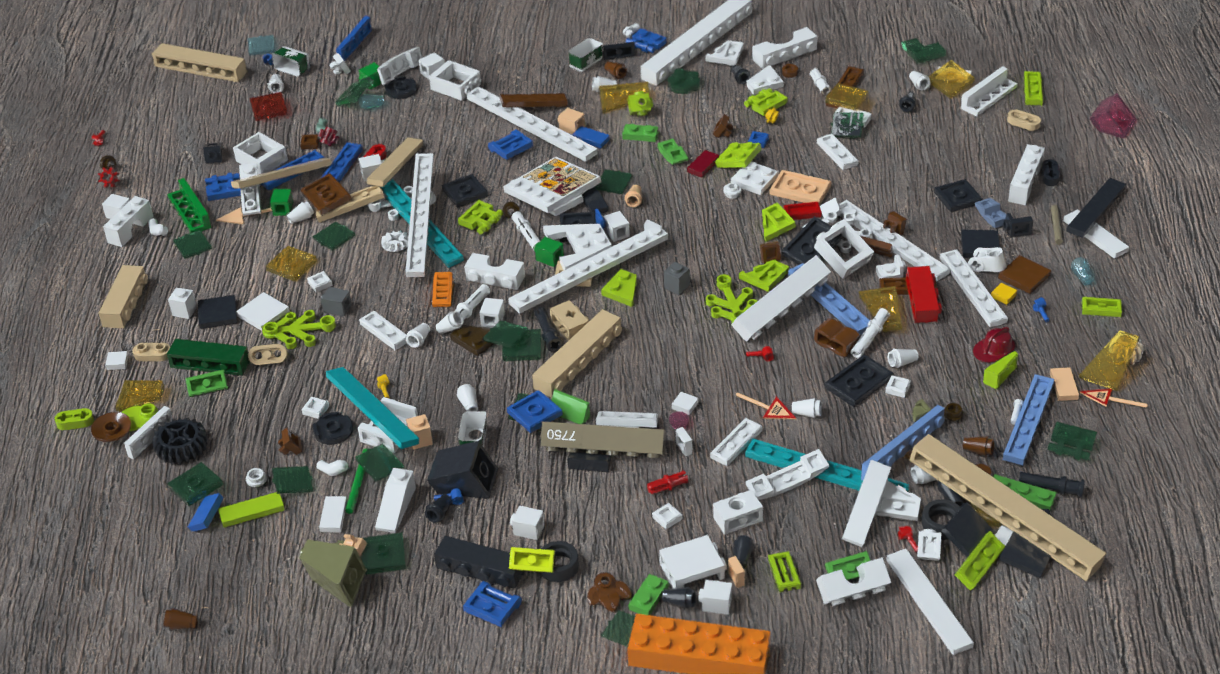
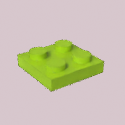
[715,142,762,168]

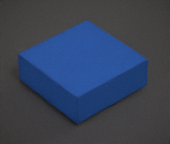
[748,131,769,148]

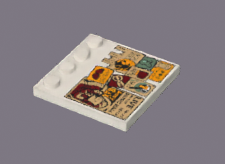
[503,157,601,213]

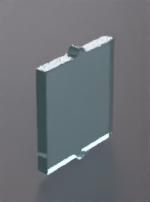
[248,35,275,56]

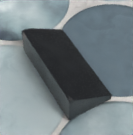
[602,42,635,60]
[567,452,611,472]

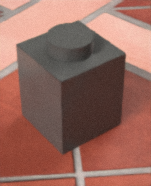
[664,262,690,295]
[321,287,352,316]

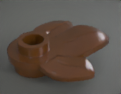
[587,572,631,613]

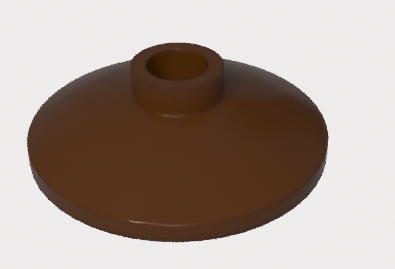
[91,412,131,442]

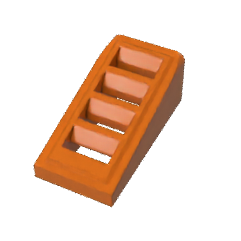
[432,272,454,307]

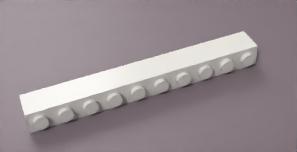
[641,0,752,86]

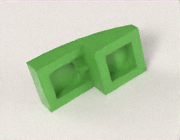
[657,139,688,165]

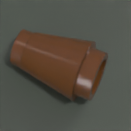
[604,61,627,79]
[963,436,995,457]
[163,608,198,630]

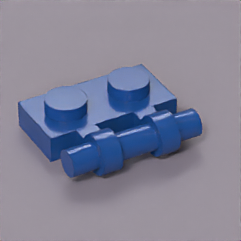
[626,29,667,53]
[205,172,241,201]

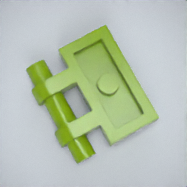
[744,88,788,116]
[458,200,503,234]

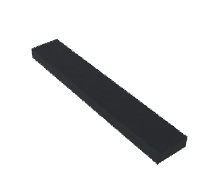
[1066,178,1126,238]

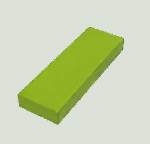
[1023,71,1043,105]
[218,492,285,528]
[954,531,1005,590]

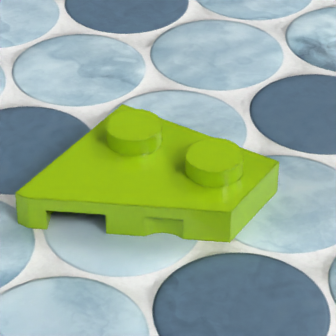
[762,203,796,242]
[739,260,789,292]
[601,269,637,307]

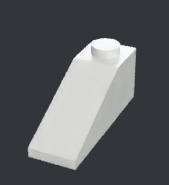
[375,468,416,533]

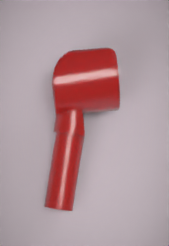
[92,130,106,146]
[746,346,774,361]
[898,526,918,553]

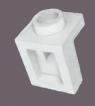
[876,255,906,278]
[917,529,941,561]

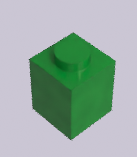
[358,62,382,90]
[270,189,294,216]
[534,237,564,267]

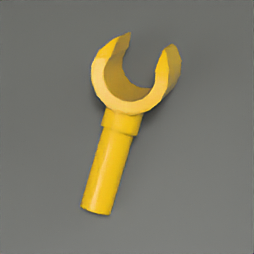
[377,374,390,399]

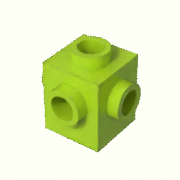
[627,91,653,116]

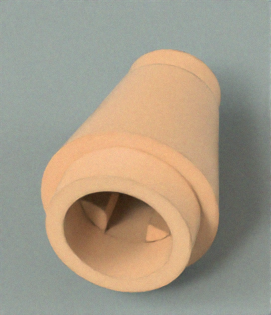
[625,185,642,207]

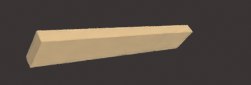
[367,137,423,187]
[231,158,332,189]

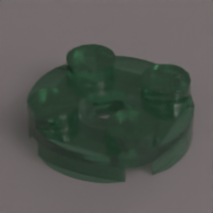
[668,68,700,94]

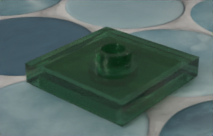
[502,329,541,361]
[167,462,224,507]
[361,532,406,575]

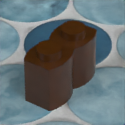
[814,318,860,357]

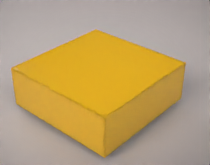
[991,283,1017,305]

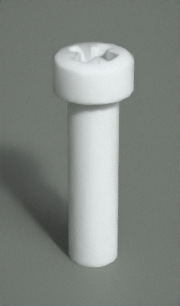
[1010,399,1024,425]

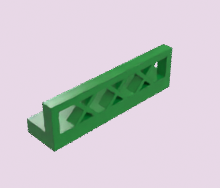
[167,178,212,235]

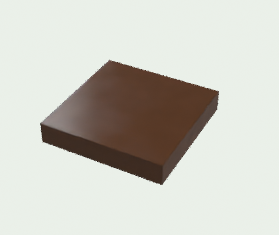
[998,255,1051,294]

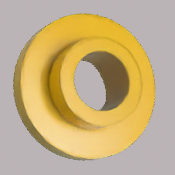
[765,108,779,124]

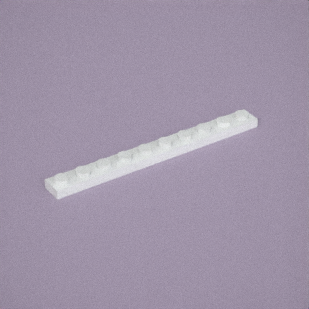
[467,86,598,162]
[406,154,434,277]
[508,225,668,314]

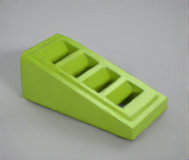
[983,351,1018,389]

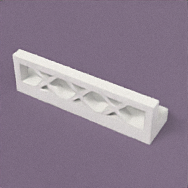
[961,66,1018,116]

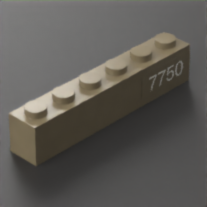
[541,422,666,458]

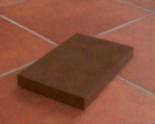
[300,173,352,216]

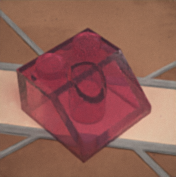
[1089,93,1137,138]

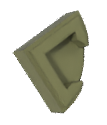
[912,399,931,422]

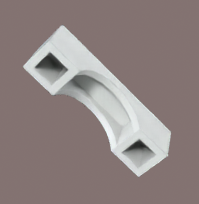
[752,27,817,69]
[1008,144,1045,205]

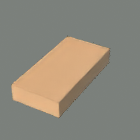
[1050,367,1079,401]

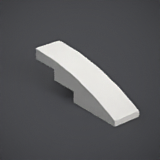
[842,460,891,547]

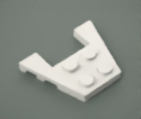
[543,224,611,270]

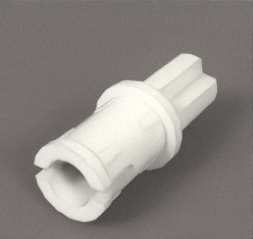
[810,68,831,95]

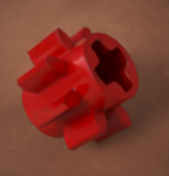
[98,167,120,188]

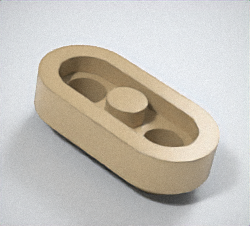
[1007,110,1041,131]
[132,343,170,361]
[248,344,288,365]

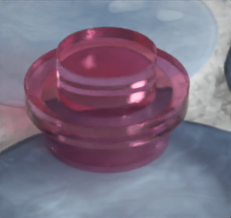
[669,411,689,429]

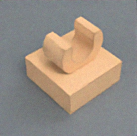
[341,534,367,556]

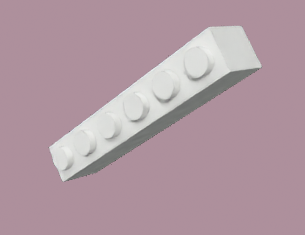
[732,255,831,342]

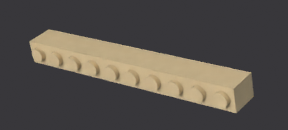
[910,434,1106,581]

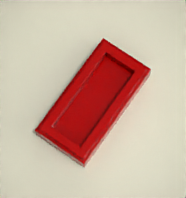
[783,201,822,220]

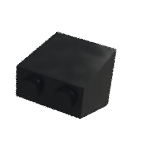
[427,441,498,499]

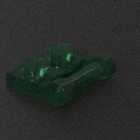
[335,77,374,107]

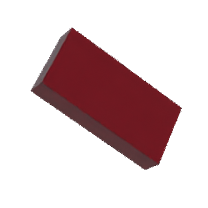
[687,150,720,178]

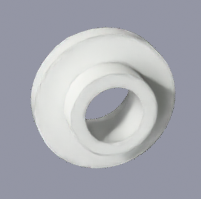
[724,183,741,199]
[246,468,267,487]

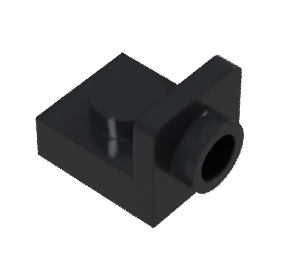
[203,142,224,164]
[1003,213,1033,238]

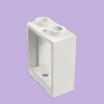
[429,60,481,101]
[233,132,288,174]
[814,220,874,279]

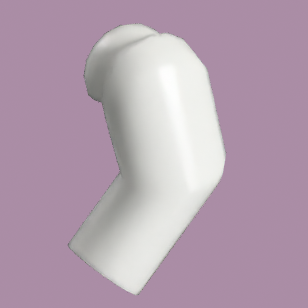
[623,23,640,38]
[149,219,168,236]
[317,460,348,476]

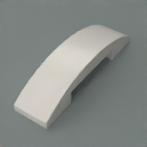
[377,47,423,85]
[745,449,829,500]

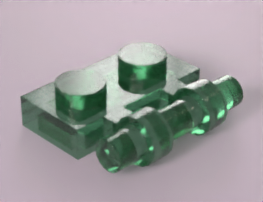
[1047,422,1097,461]

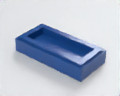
[572,126,610,149]
[188,493,224,532]

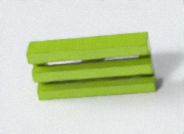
[1082,297,1122,317]
[768,551,801,593]

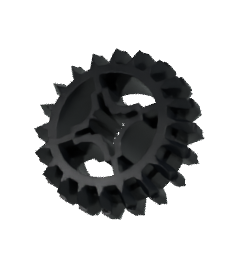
[152,417,208,465]

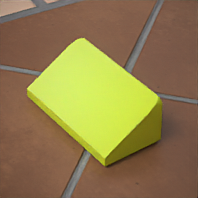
[509,547,554,573]

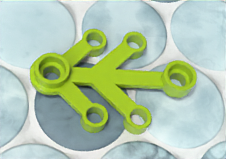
[706,274,757,323]
[262,310,336,349]

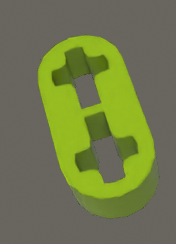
[54,408,94,430]

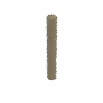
[1051,205,1063,245]

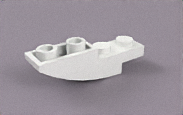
[239,163,261,216]

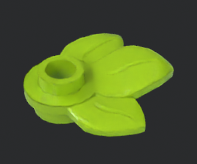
[122,403,158,431]

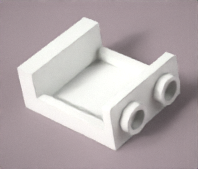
[358,397,418,453]
[659,535,727,589]

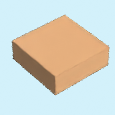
[728,556,745,588]

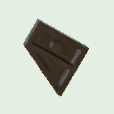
[450,325,503,356]

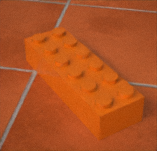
[627,614,770,674]

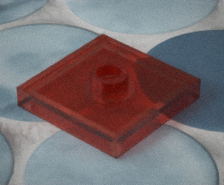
[249,92,288,121]

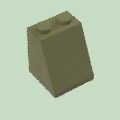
[300,539,367,607]

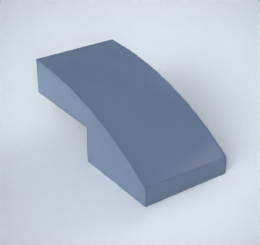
[975,198,1006,228]

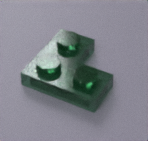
[902,38,946,63]

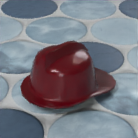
[973,327,1016,363]

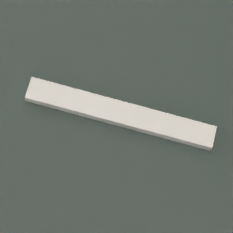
[839,200,950,281]

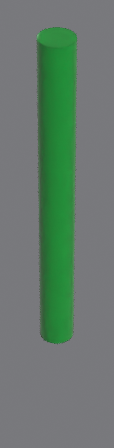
[345,449,371,514]

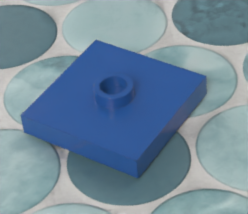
[507,390,563,433]

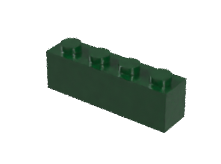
[167,339,250,376]

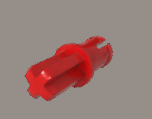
[647,470,688,495]

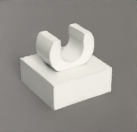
[329,53,351,75]

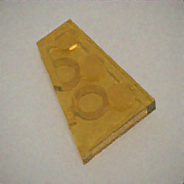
[599,82,650,114]
[858,286,902,332]
[1079,330,1139,391]

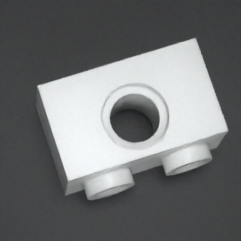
[713,490,763,535]

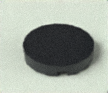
[385,76,417,99]
[313,412,353,445]

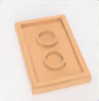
[770,170,831,205]

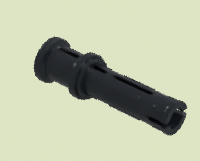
[534,307,563,352]
[1019,471,1085,498]

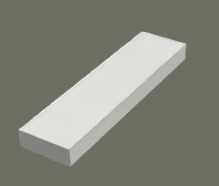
[1063,210,1129,259]

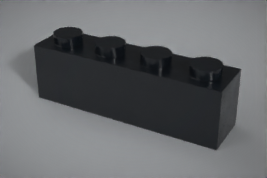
[434,535,525,589]

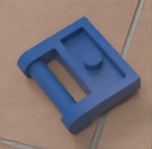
[488,129,533,160]
[463,581,522,627]

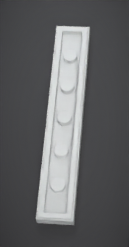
[940,249,1008,327]
[886,549,973,655]

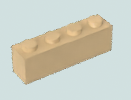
[99,265,148,328]

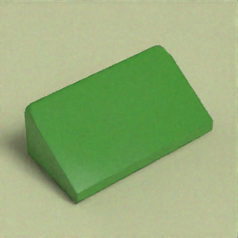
[185,370,228,397]
[551,389,590,424]

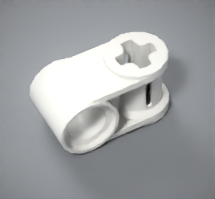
[968,247,1007,272]

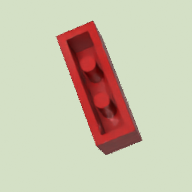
[906,266,942,323]

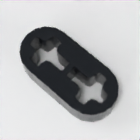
[1041,159,1060,186]

